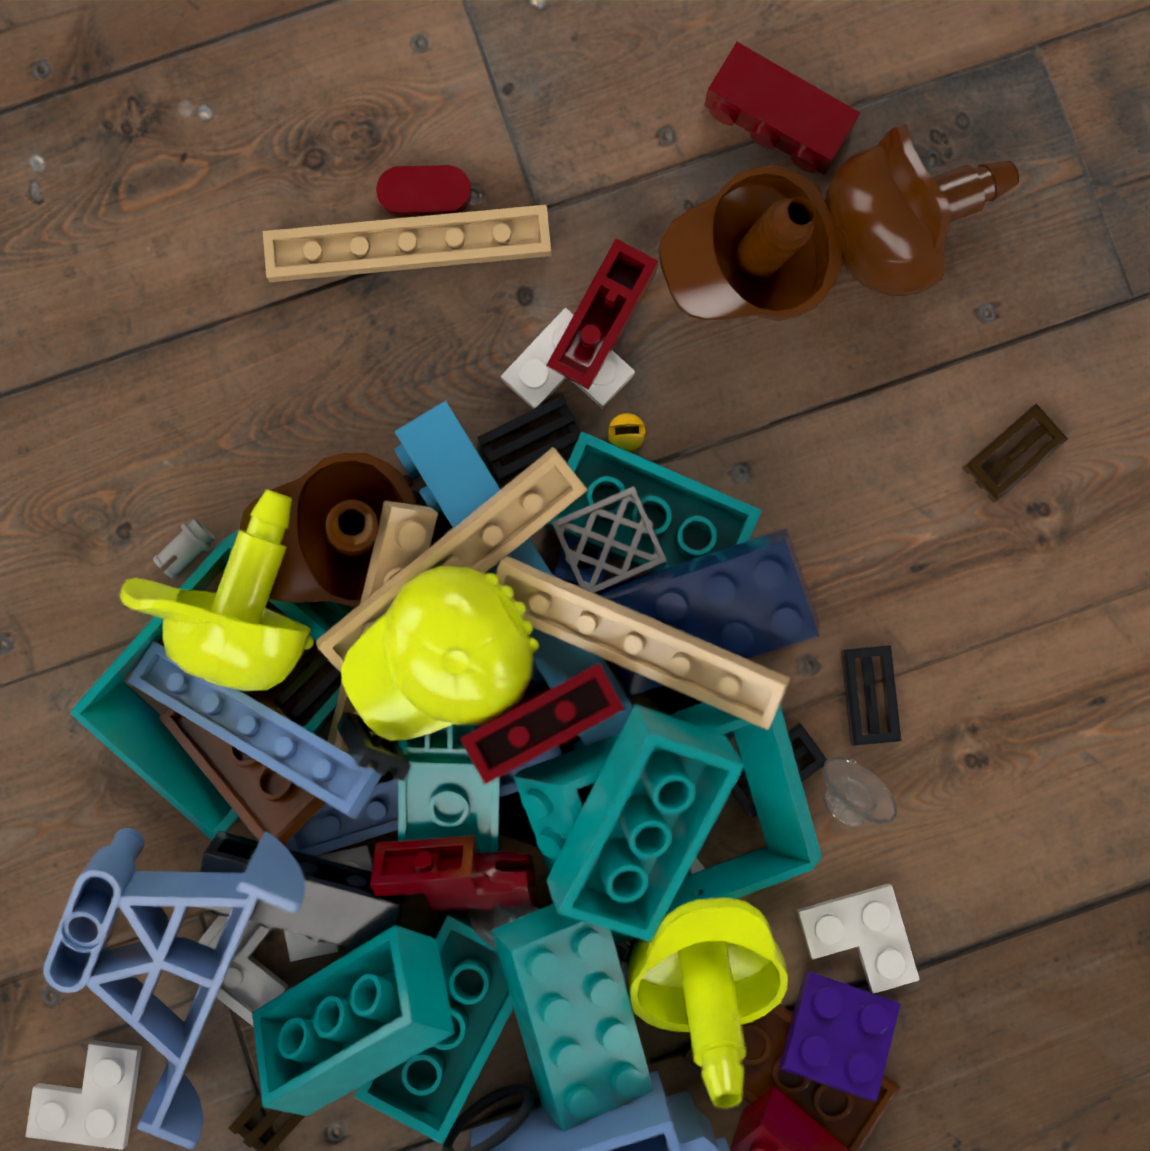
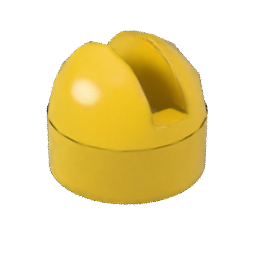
[608,413,646,452]

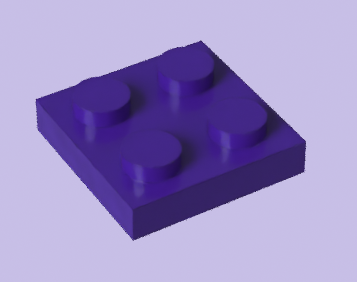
[778,971,900,1101]

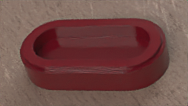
[376,165,472,217]

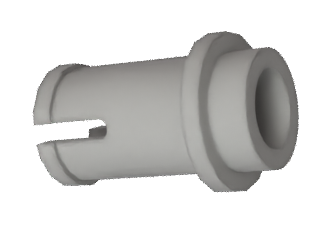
[153,518,215,580]

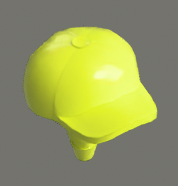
[119,489,314,691]
[341,566,539,741]
[626,898,788,1108]

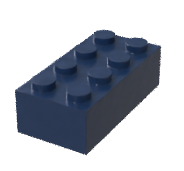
[597,528,819,697]

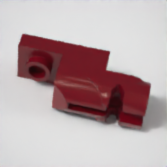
[370,835,535,912]

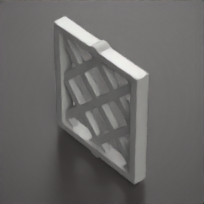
[552,486,667,593]

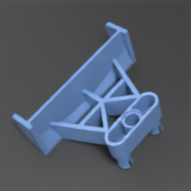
[43,828,305,1149]

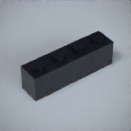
[200,831,407,950]

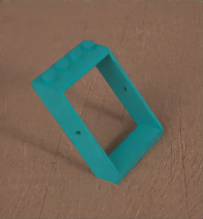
[70,528,352,840]
[513,702,822,944]

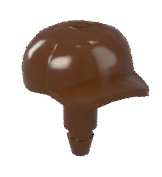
[825,124,1019,296]
[658,165,846,321]
[240,453,421,607]

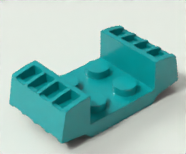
[398,724,501,853]

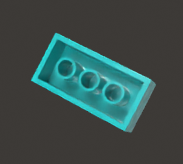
[543,432,762,573]
[546,704,744,942]
[491,904,653,1132]
[354,910,513,1145]
[252,925,455,1116]

